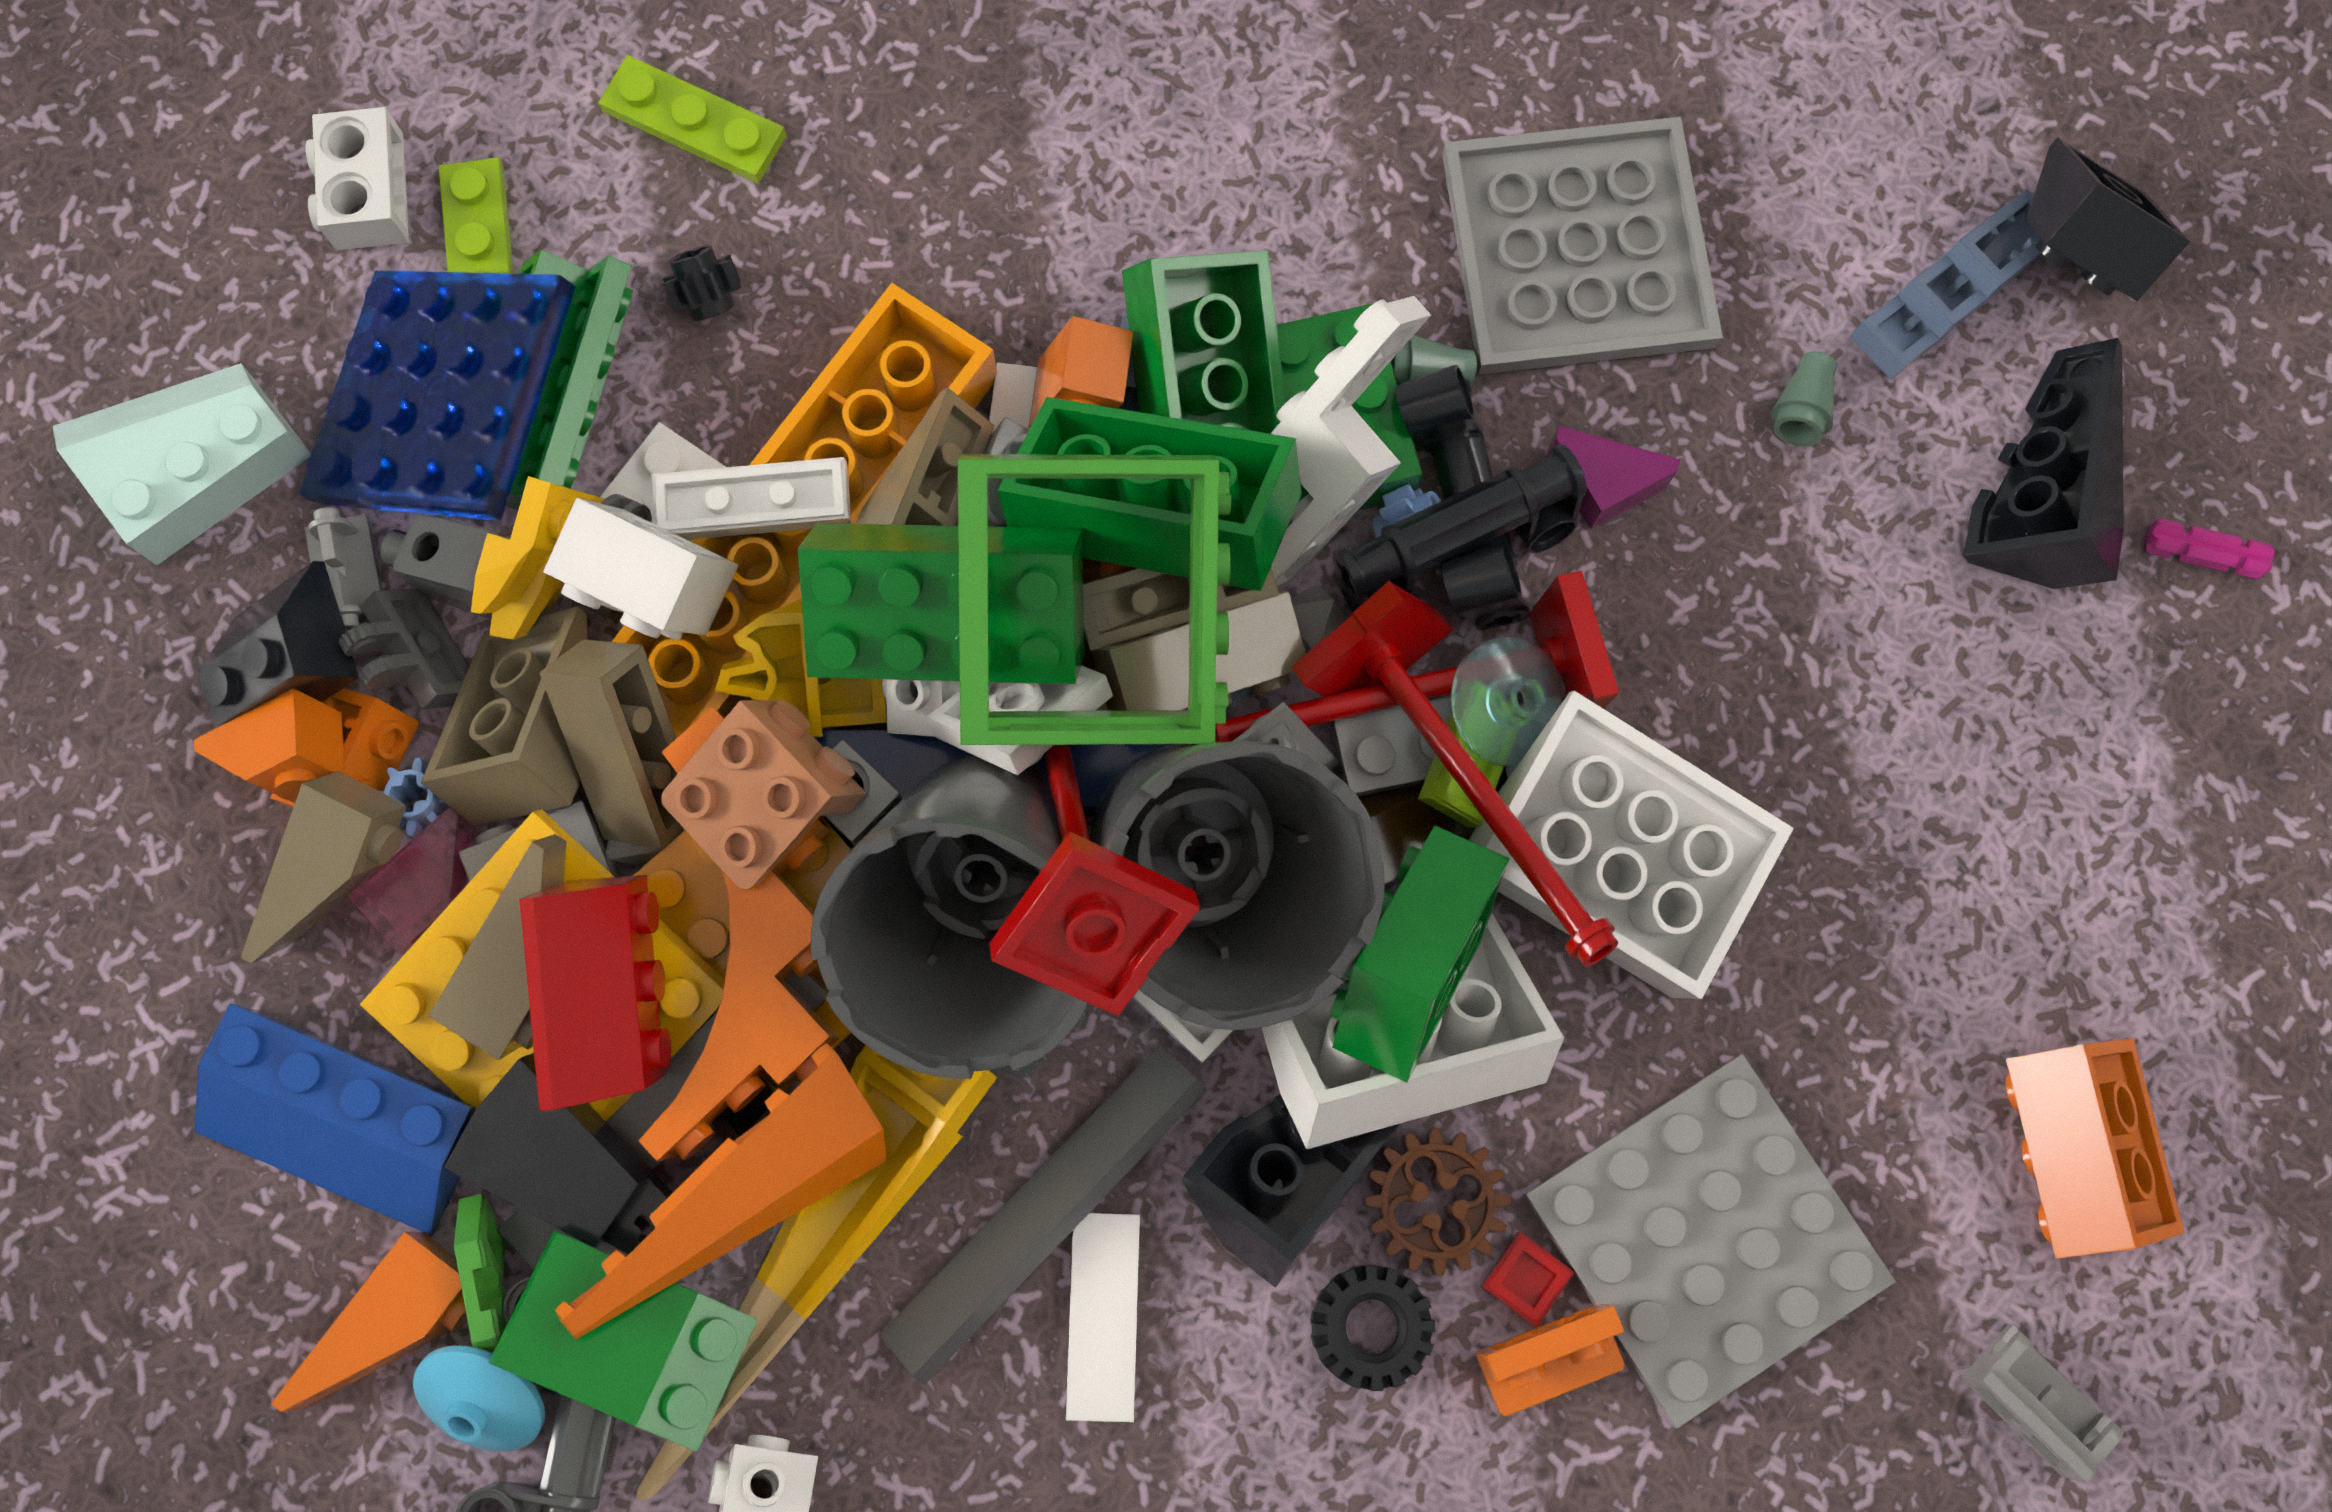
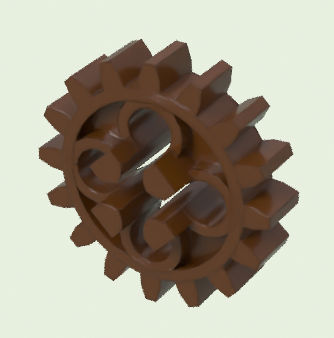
[1363,1128,1511,1276]

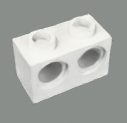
[306,107,409,250]

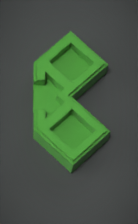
[454,1193,507,1353]

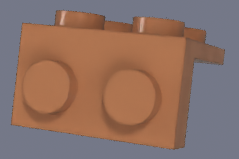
[661,700,867,889]

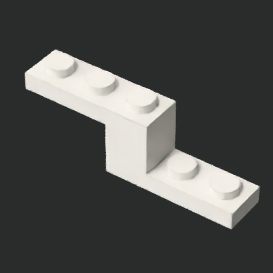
[1271,296,1431,590]

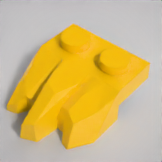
[471,476,605,640]
[714,600,887,737]

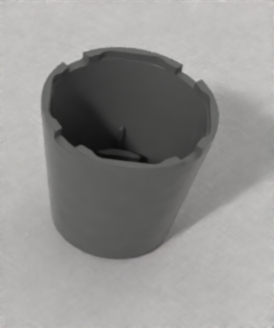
[1090,741,1385,1030]
[811,755,1087,1079]

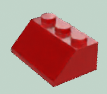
[519,875,672,1111]

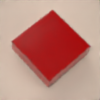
[1480,1232,1575,1327]

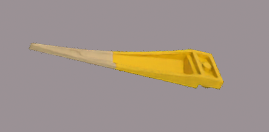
[636,1045,998,1500]

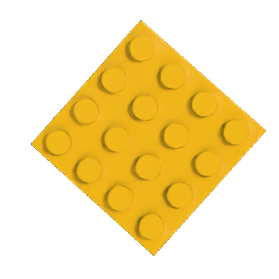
[360,809,725,1122]

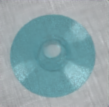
[1451,637,1566,767]

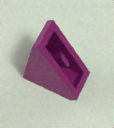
[1546,426,1680,529]

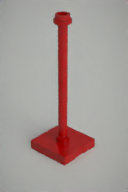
[1215,570,1619,742]
[1291,581,1619,967]
[989,745,1200,1016]

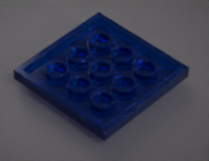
[299,270,576,521]

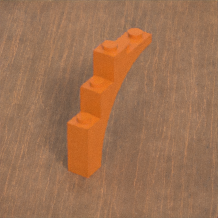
[638,706,840,1161]

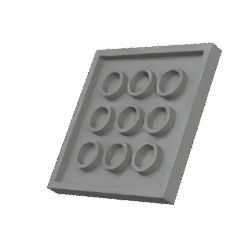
[1442,117,1723,375]
[1523,1054,1896,1429]

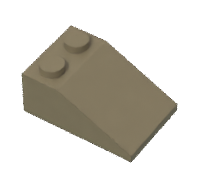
[421,606,587,826]

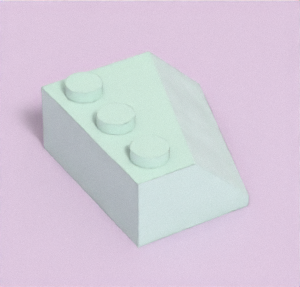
[53,363,312,565]

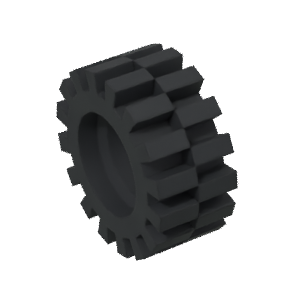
[1310,1265,1436,1391]

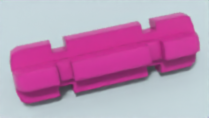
[2144,519,2275,579]

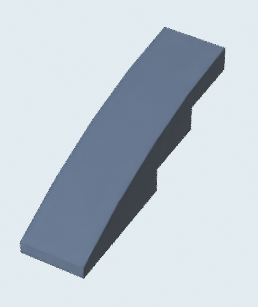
[1849,189,2043,380]

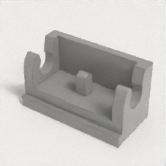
[1960,1324,2124,1483]

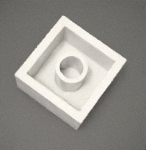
[543,498,738,640]

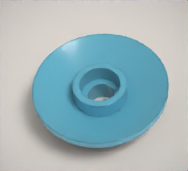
[413,1345,545,1452]

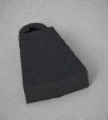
[444,1053,673,1254]

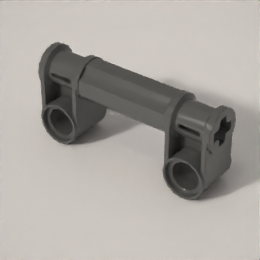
[455,1276,616,1512]

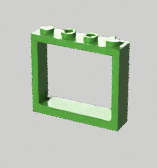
[958,454,1231,745]

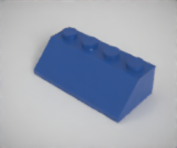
[194,1003,477,1236]

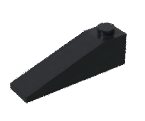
[1963,338,2124,589]
[1181,1094,1401,1288]

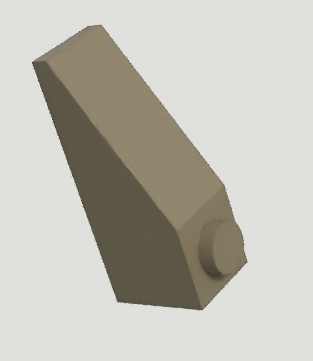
[856,388,995,526]
[1083,566,1279,651]
[240,771,407,964]
[429,834,567,1060]

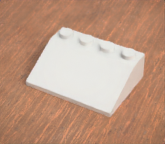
[1469,691,1794,999]
[1262,913,1564,1149]

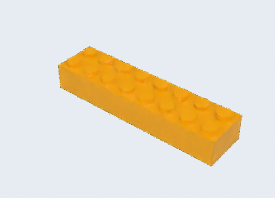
[611,283,997,738]

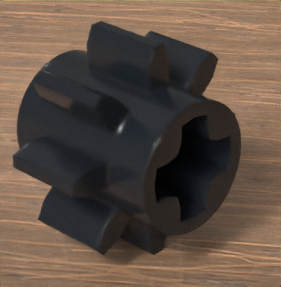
[662,245,741,321]

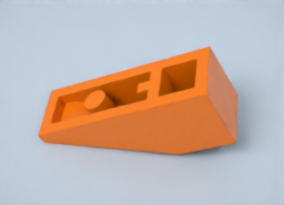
[271,1231,468,1412]

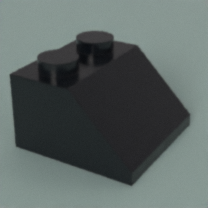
[2026,137,2191,301]
[198,561,359,728]

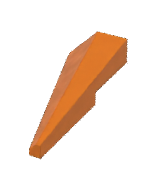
[555,1042,887,1340]

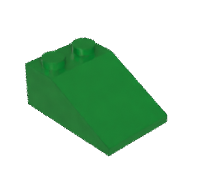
[488,1231,758,1452]

